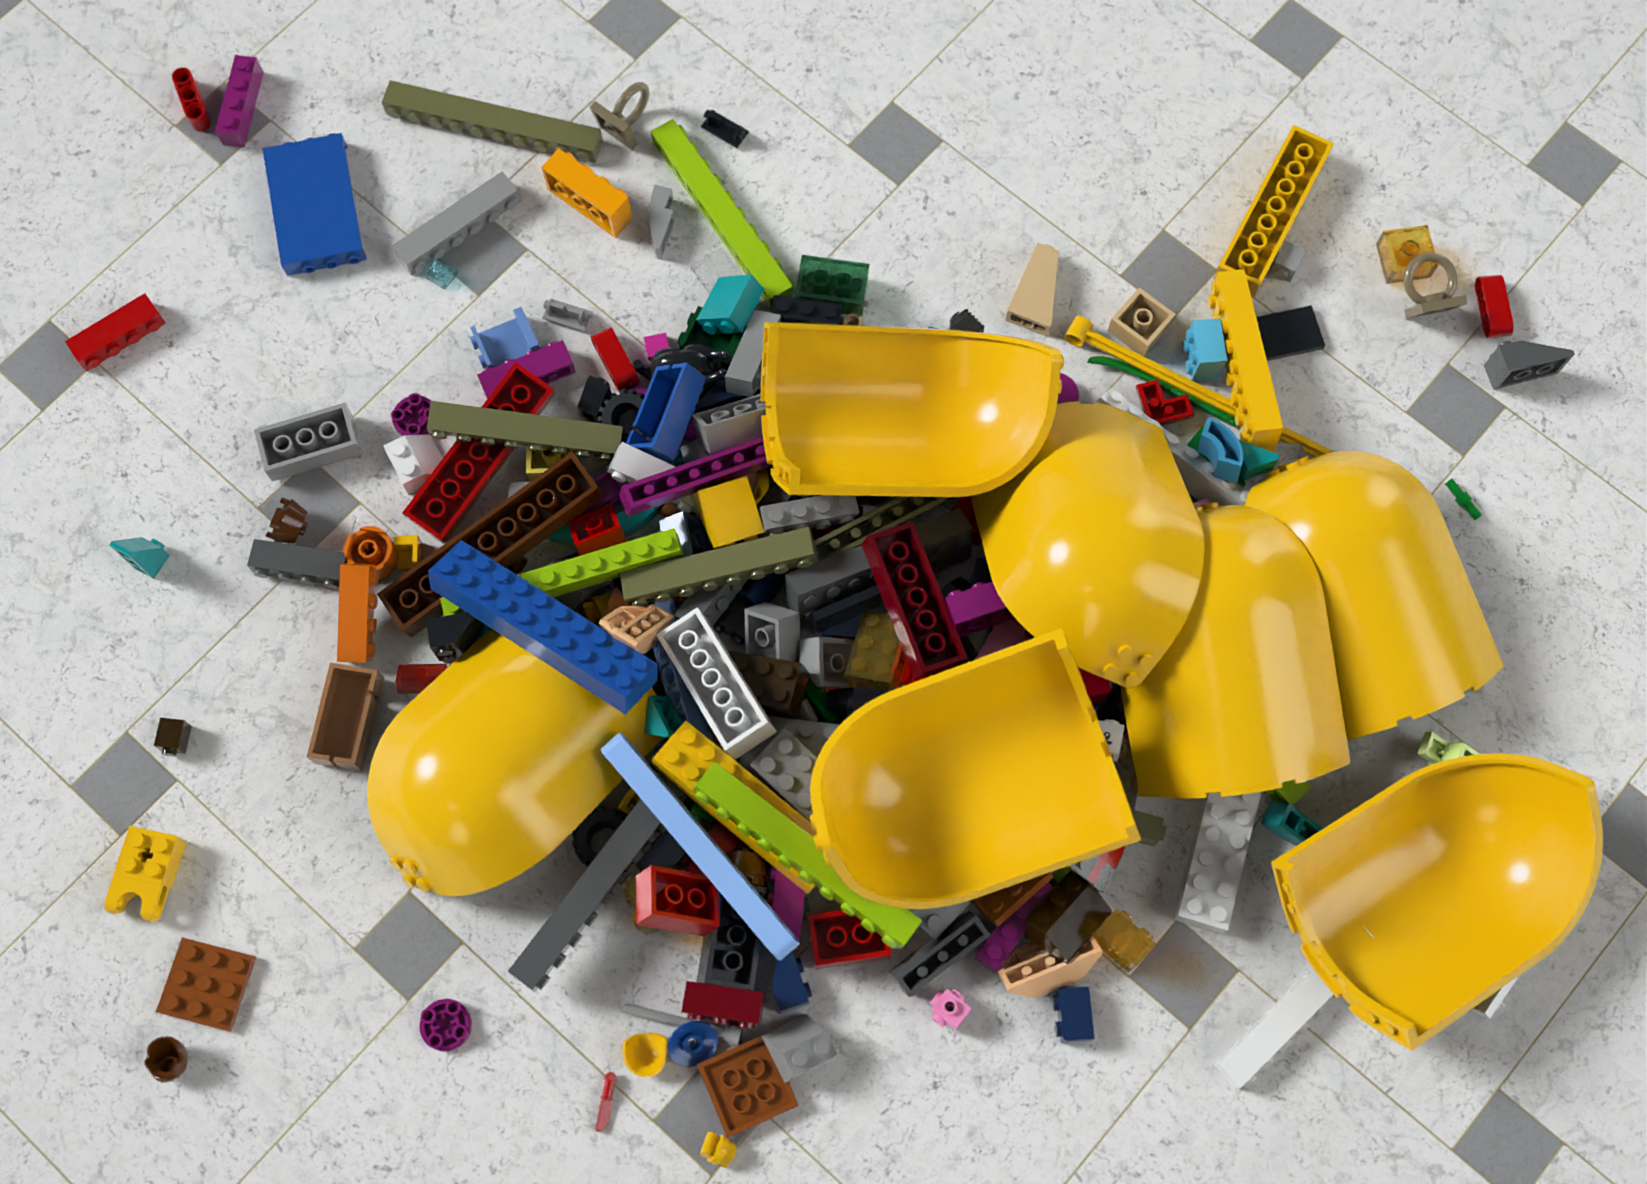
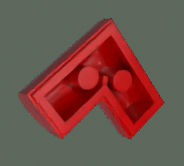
[1135,379,1195,426]

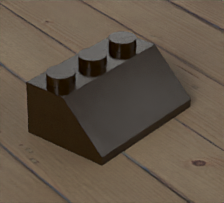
[1025,870,1112,964]

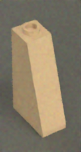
[1005,243,1059,337]

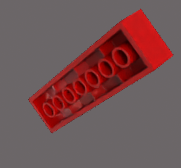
[402,362,555,544]

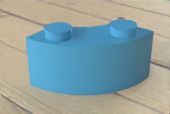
[1198,417,1243,484]

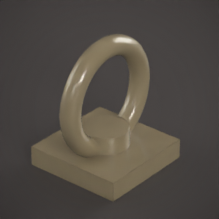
[590,82,649,151]
[1403,252,1467,319]

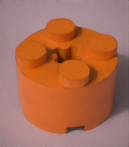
[344,526,398,580]

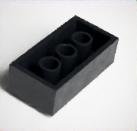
[696,885,769,991]

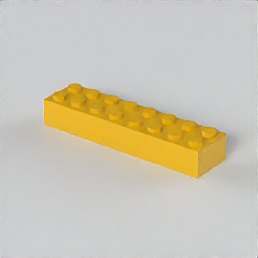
[1213,125,1334,298]
[1207,269,1283,452]
[651,721,817,895]

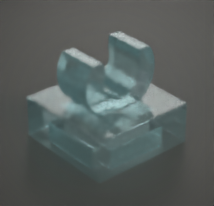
[425,258,458,290]

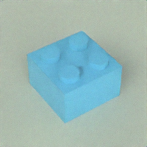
[1182,318,1227,382]

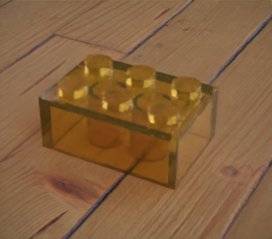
[844,610,907,693]

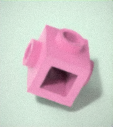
[930,989,972,1031]

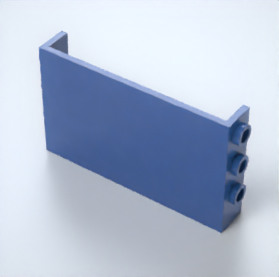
[262,133,367,276]

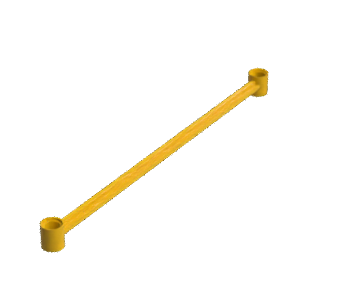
[1064,316,1334,457]

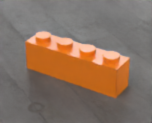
[337,563,379,663]

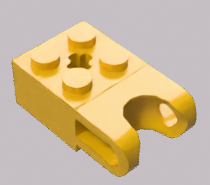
[104,826,187,923]

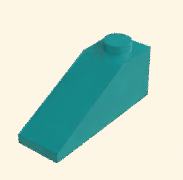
[109,537,170,579]
[1260,802,1323,846]

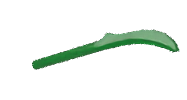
[1087,356,1237,428]

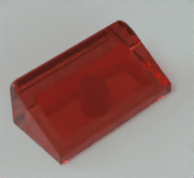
[395,663,448,694]

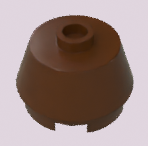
[265,497,308,544]
[726,847,769,887]

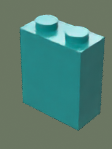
[696,274,765,334]

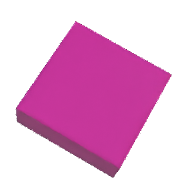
[644,333,669,361]

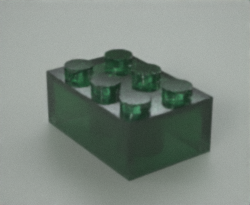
[795,255,870,317]

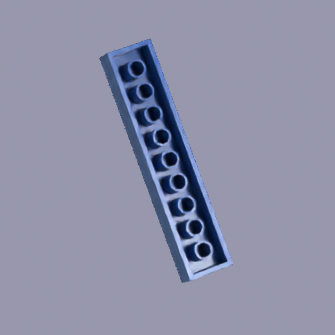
[428,540,657,715]

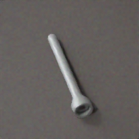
[622,1003,743,1047]

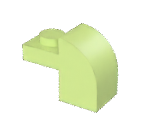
[1418,732,1480,766]

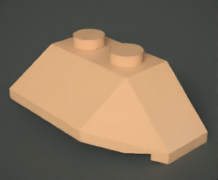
[599,604,675,655]
[998,935,1103,999]

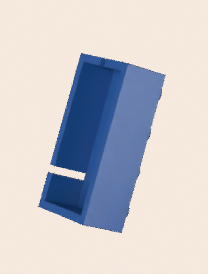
[626,363,706,461]

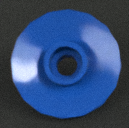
[668,1021,718,1067]

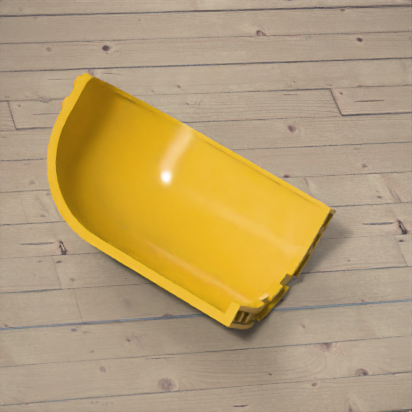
[761,322,1064,497]
[970,401,1204,687]
[1245,451,1504,740]
[1120,502,1351,799]
[367,628,663,896]
[810,628,1141,909]
[1271,754,1603,1051]

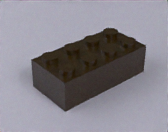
[727,651,810,719]

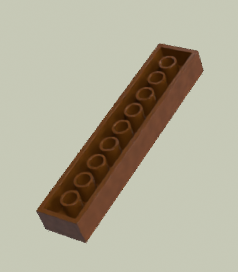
[377,452,605,637]

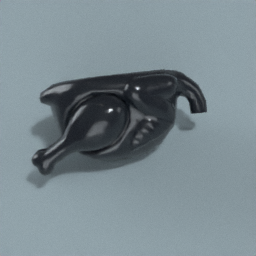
[633,344,732,396]

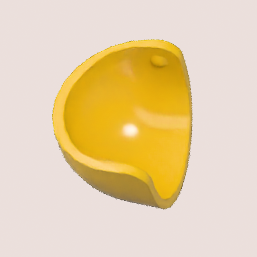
[622,1033,668,1078]

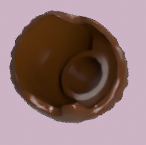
[144,1036,188,1083]

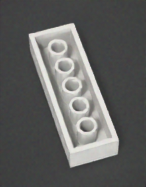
[656,607,777,760]
[1173,792,1261,935]

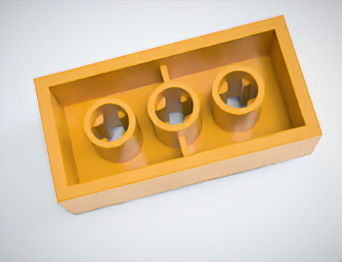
[541,148,633,238]

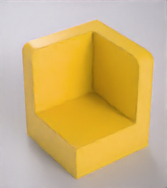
[394,535,422,571]

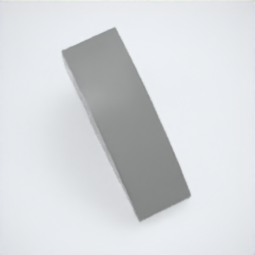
[649,185,675,259]

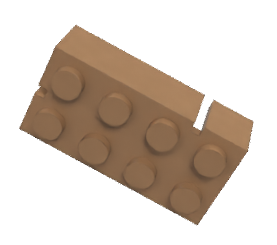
[307,663,384,771]

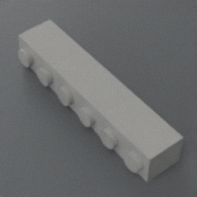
[392,172,521,276]

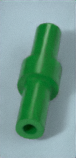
[1445,478,1482,521]

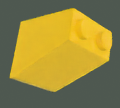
[691,476,764,548]

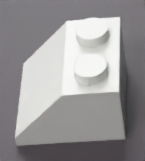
[383,434,443,495]

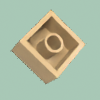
[1108,287,1176,357]

